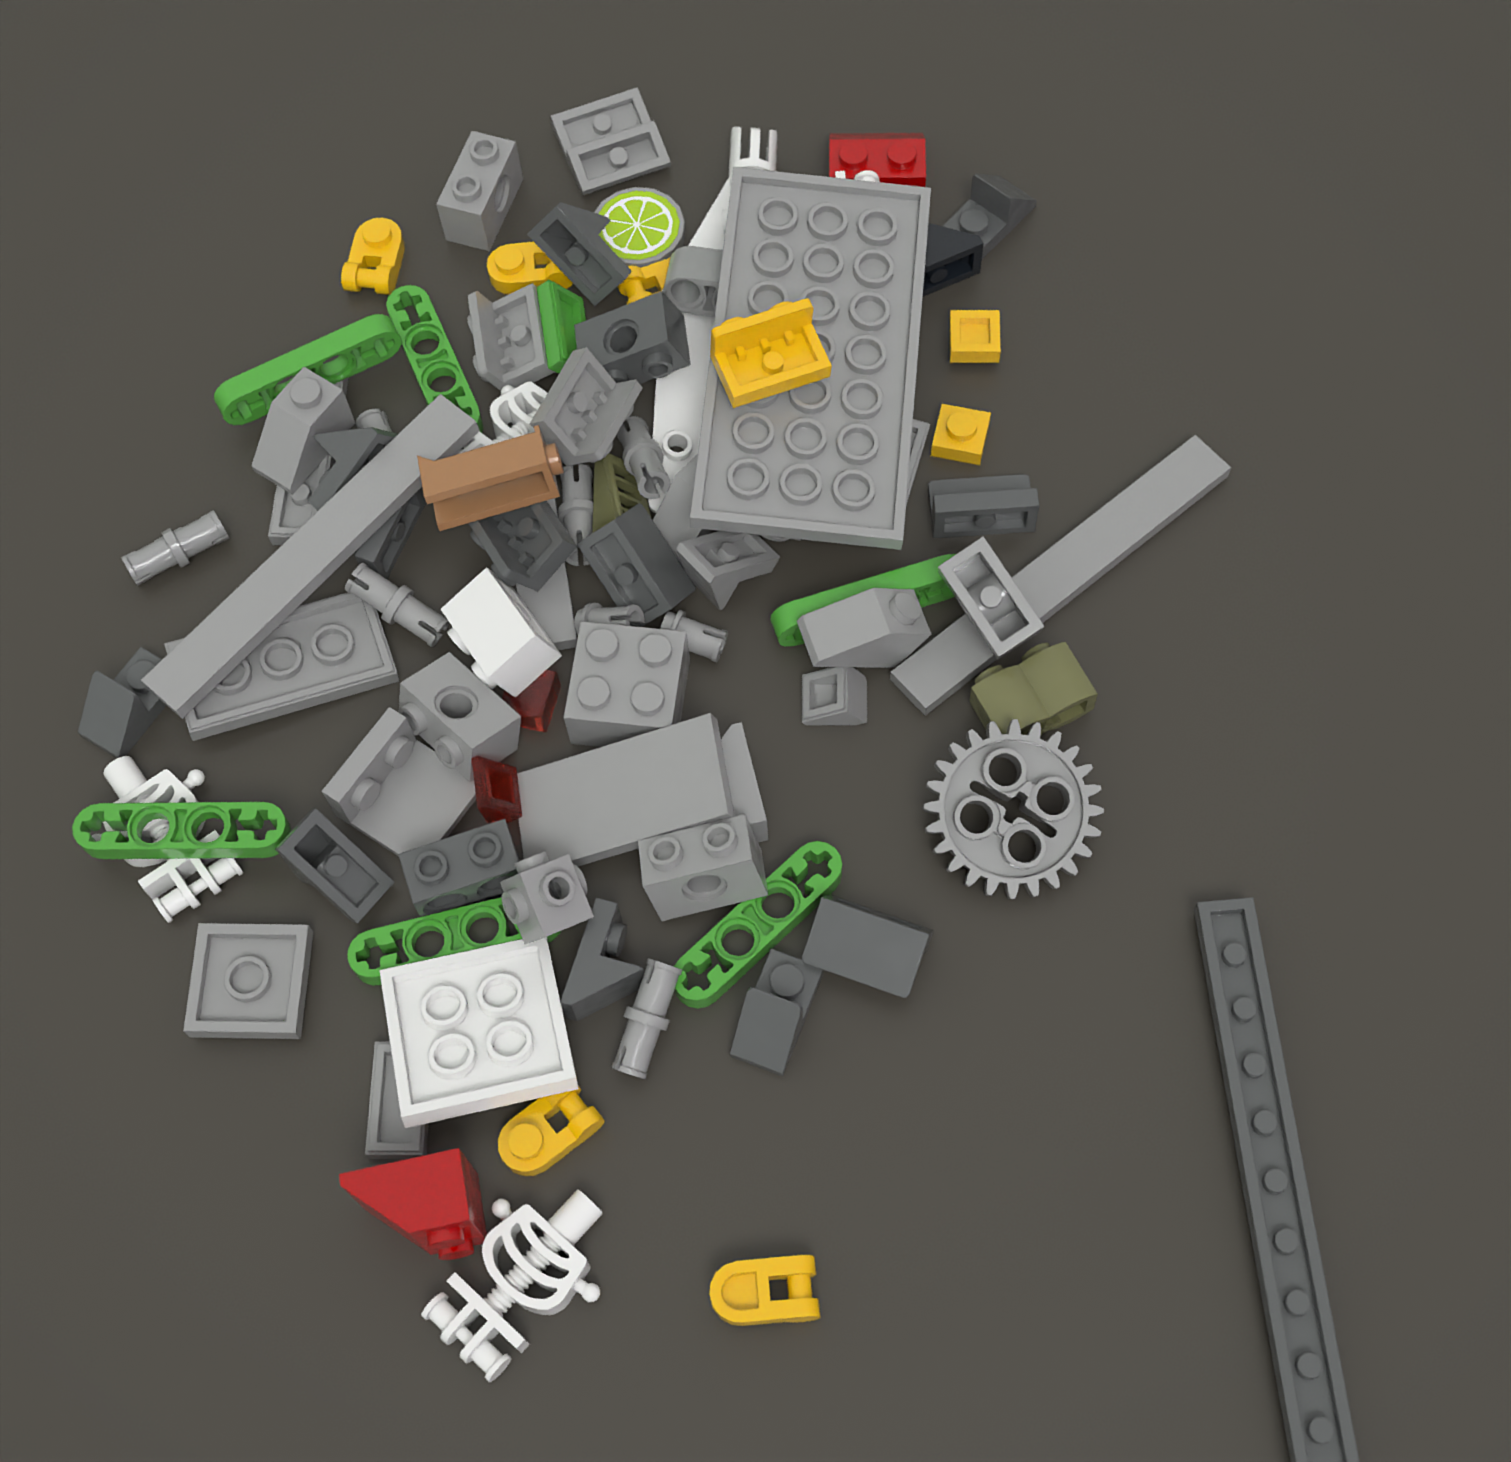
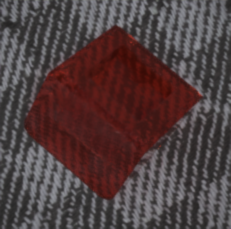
[501,670,561,733]
[472,756,522,824]

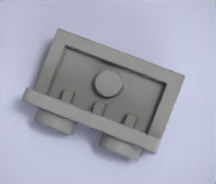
[468,283,555,391]
[530,347,642,466]

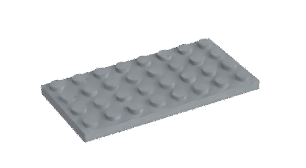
[690,167,931,550]

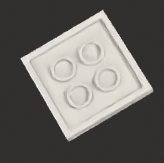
[379,937,578,1128]

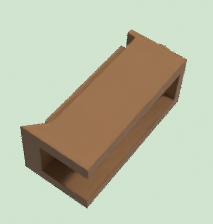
[417,425,564,531]

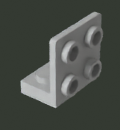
[322,707,484,857]

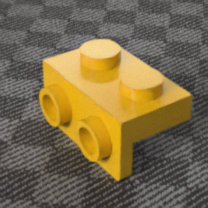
[710,298,832,408]

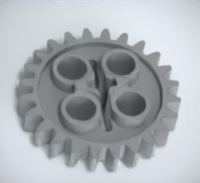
[922,719,1104,899]

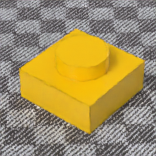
[949,310,1001,363]
[931,404,991,465]

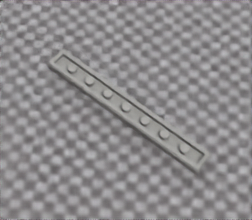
[141,394,480,719]
[890,435,1231,716]

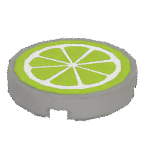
[594,187,686,268]

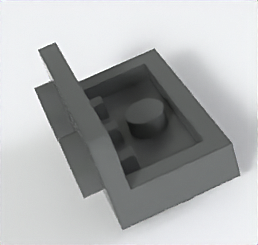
[468,501,577,592]

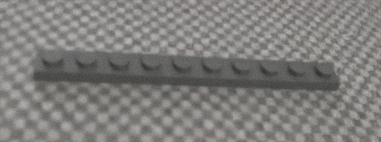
[1194,897,1360,1462]

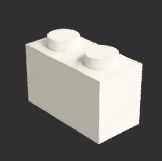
[441,567,562,698]

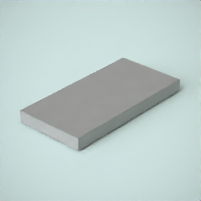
[164,592,399,741]
[513,713,735,867]

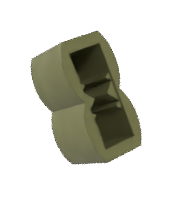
[969,642,1098,735]

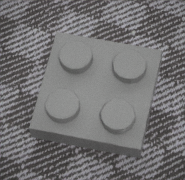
[183,923,314,1039]

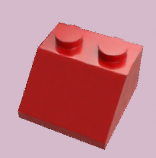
[829,133,926,187]
[339,1148,487,1260]

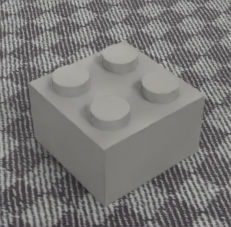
[564,621,690,747]

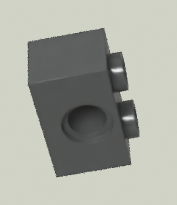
[574,291,691,384]

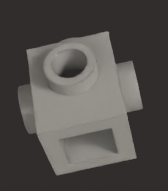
[500,851,594,944]

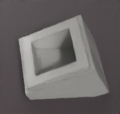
[802,667,867,726]

